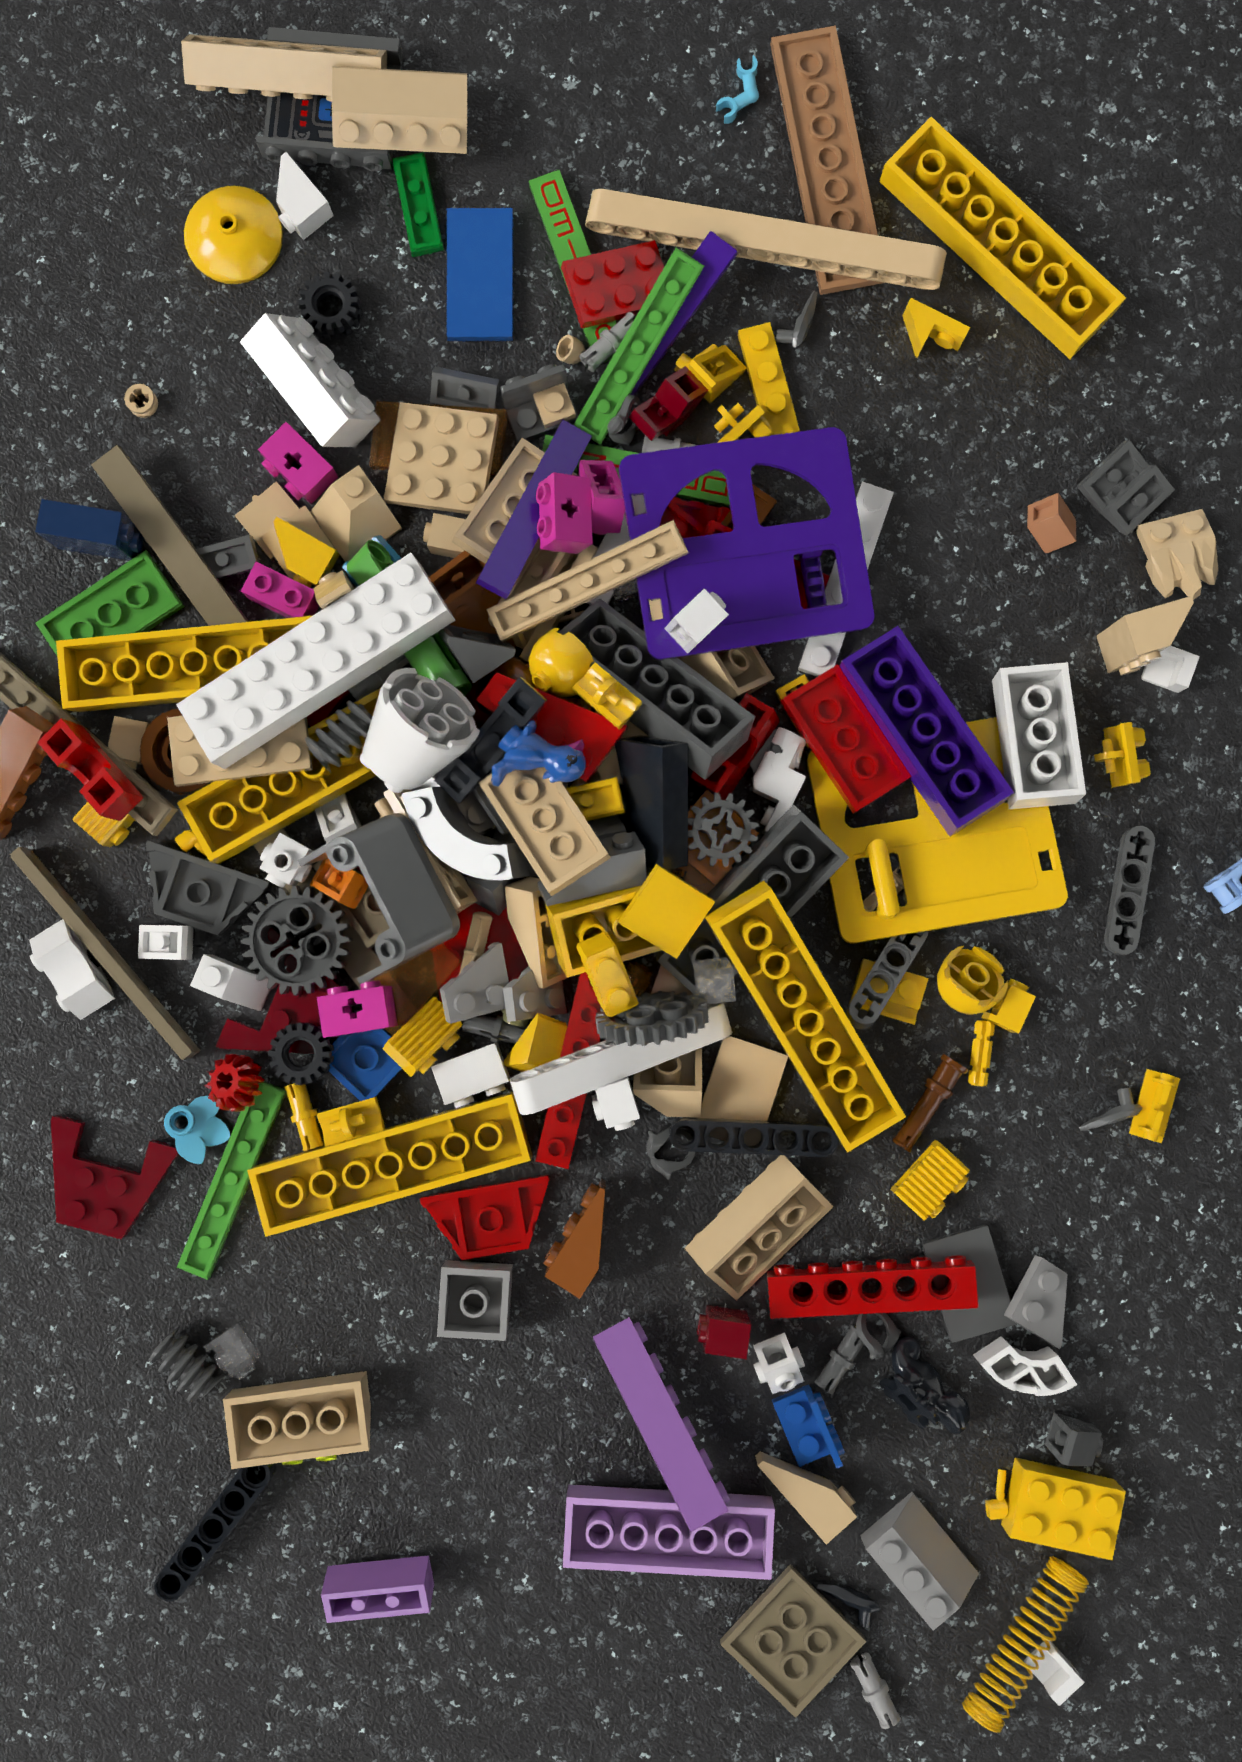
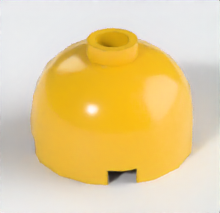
[528,628,594,699]
[937,946,1008,1015]

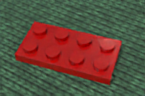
[780,664,912,814]

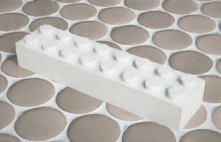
[176,553,455,769]

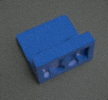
[772,1384,845,1469]

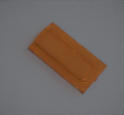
[359,943,462,1036]

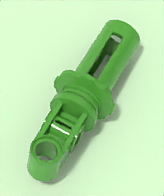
[347,540,472,696]

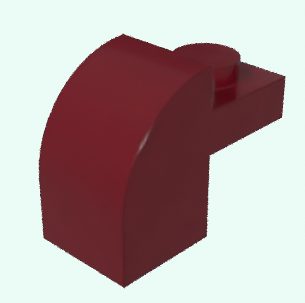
[629,366,708,441]

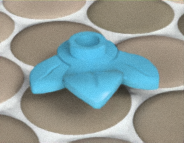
[164,1096,231,1164]

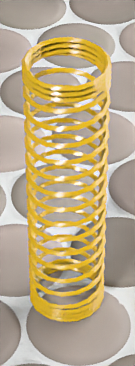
[962,1556,1089,1733]

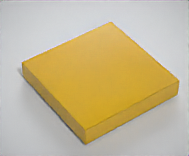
[618,863,715,959]

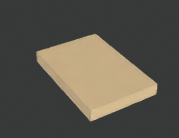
[692,1036,788,1146]

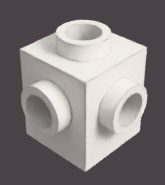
[260,833,313,888]
[753,1333,805,1394]

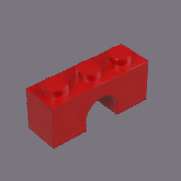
[690,693,780,801]
[37,718,144,821]

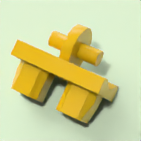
[714,403,773,443]
[572,662,642,730]
[1094,722,1151,788]
[317,1096,385,1147]

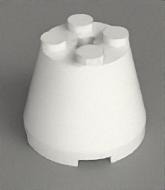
[360,668,480,793]

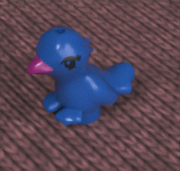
[491,720,586,787]

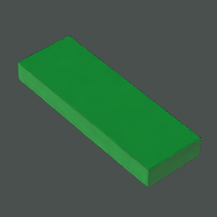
[392,152,444,257]

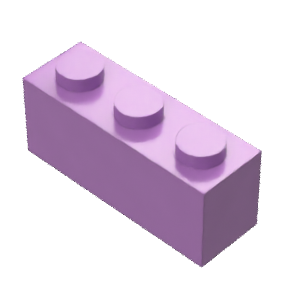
[321,1556,434,1623]

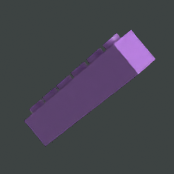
[593,1317,730,1532]

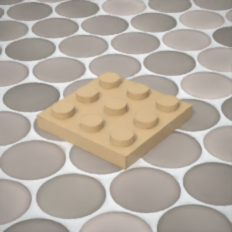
[384,402,499,514]

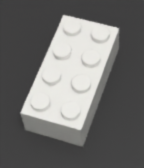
[240,313,381,447]
[992,662,1086,809]

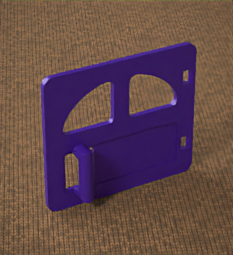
[619,427,874,660]

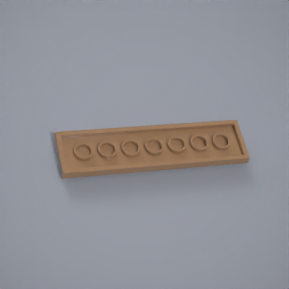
[770,25,884,295]

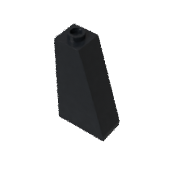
[615,735,688,873]

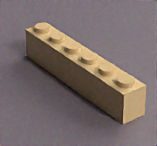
[181,34,387,102]

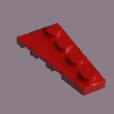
[476,672,628,783]

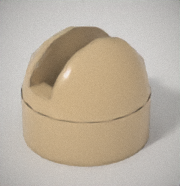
[556,335,585,365]

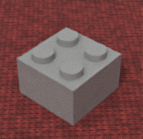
[437,1260,513,1341]

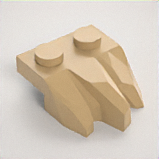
[1136,509,1218,600]

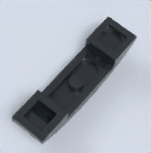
[434,677,547,804]

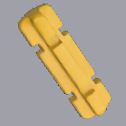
[968,1020,995,1087]

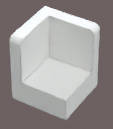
[1141,646,1200,693]
[1024,1640,1085,1706]

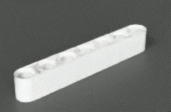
[510,999,732,1115]

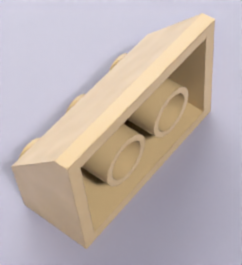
[1097,596,1194,676]

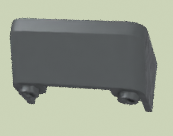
[298,813,460,984]

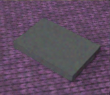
[921,1224,1017,1343]

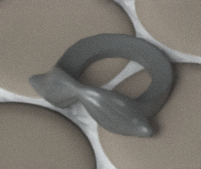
[607,394,640,446]
[646,1127,695,1180]
[856,1313,901,1360]

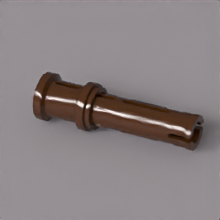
[892,1054,968,1152]

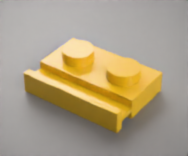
[849,959,928,1025]

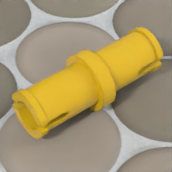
[284,1083,324,1152]

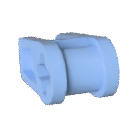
[1203,858,1242,914]

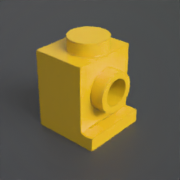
[981,979,1036,1034]

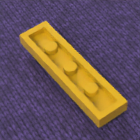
[738,322,800,436]

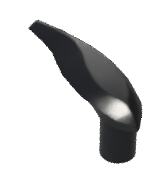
[817,1584,881,1628]

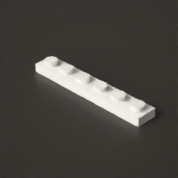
[798,481,894,677]

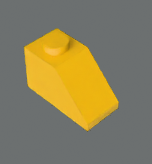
[273,516,340,588]

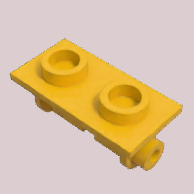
[1129,1069,1180,1143]

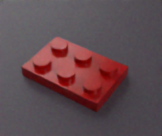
[561,240,664,329]

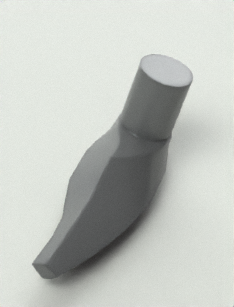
[776,291,817,348]
[1079,1088,1142,1131]

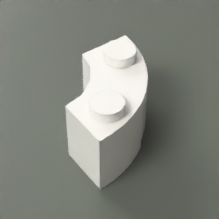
[29,919,115,1020]
[973,1337,1077,1396]

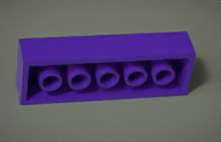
[839,626,1014,837]

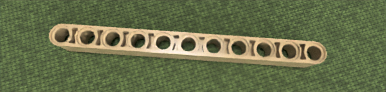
[585,189,947,290]

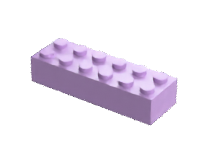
[563,1485,775,1580]

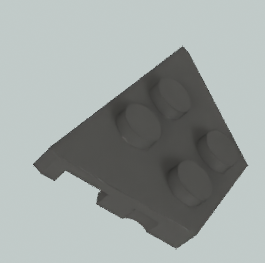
[146,840,271,936]

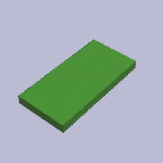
[36,550,185,655]

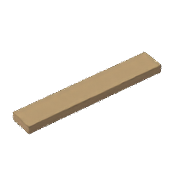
[487,520,689,642]

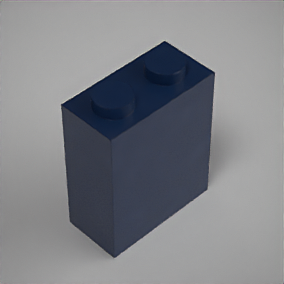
[35,499,143,561]

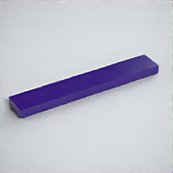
[630,231,738,395]
[476,420,592,599]

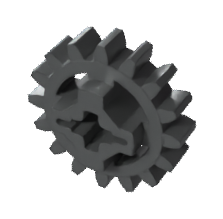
[688,793,759,868]

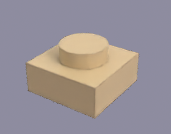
[533,383,576,429]

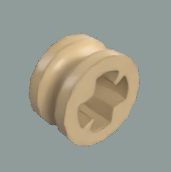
[124,384,158,418]

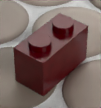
[697,1305,751,1360]

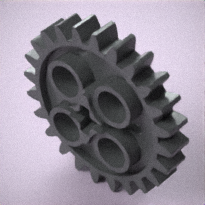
[241,885,353,995]
[595,991,709,1046]

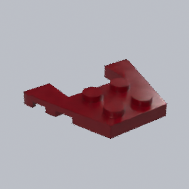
[216,927,341,1054]
[51,1115,179,1239]

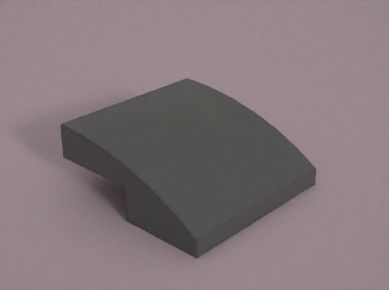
[1077,440,1175,535]

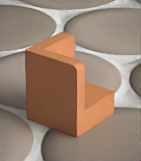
[1027,493,1076,553]

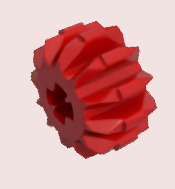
[204,1054,265,1112]

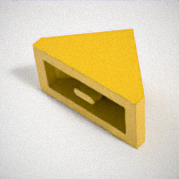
[689,345,747,403]
[503,1012,567,1072]

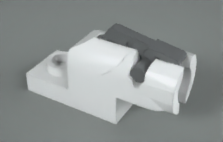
[750,727,807,835]

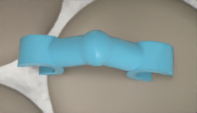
[716,55,759,124]

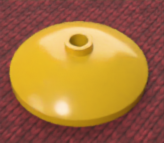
[184,186,283,284]

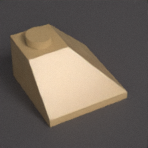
[310,465,402,562]
[633,1047,702,1118]

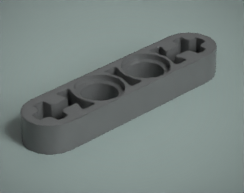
[1104,826,1155,955]
[846,931,928,1030]

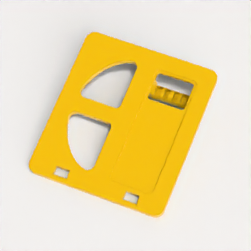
[807,717,1068,943]

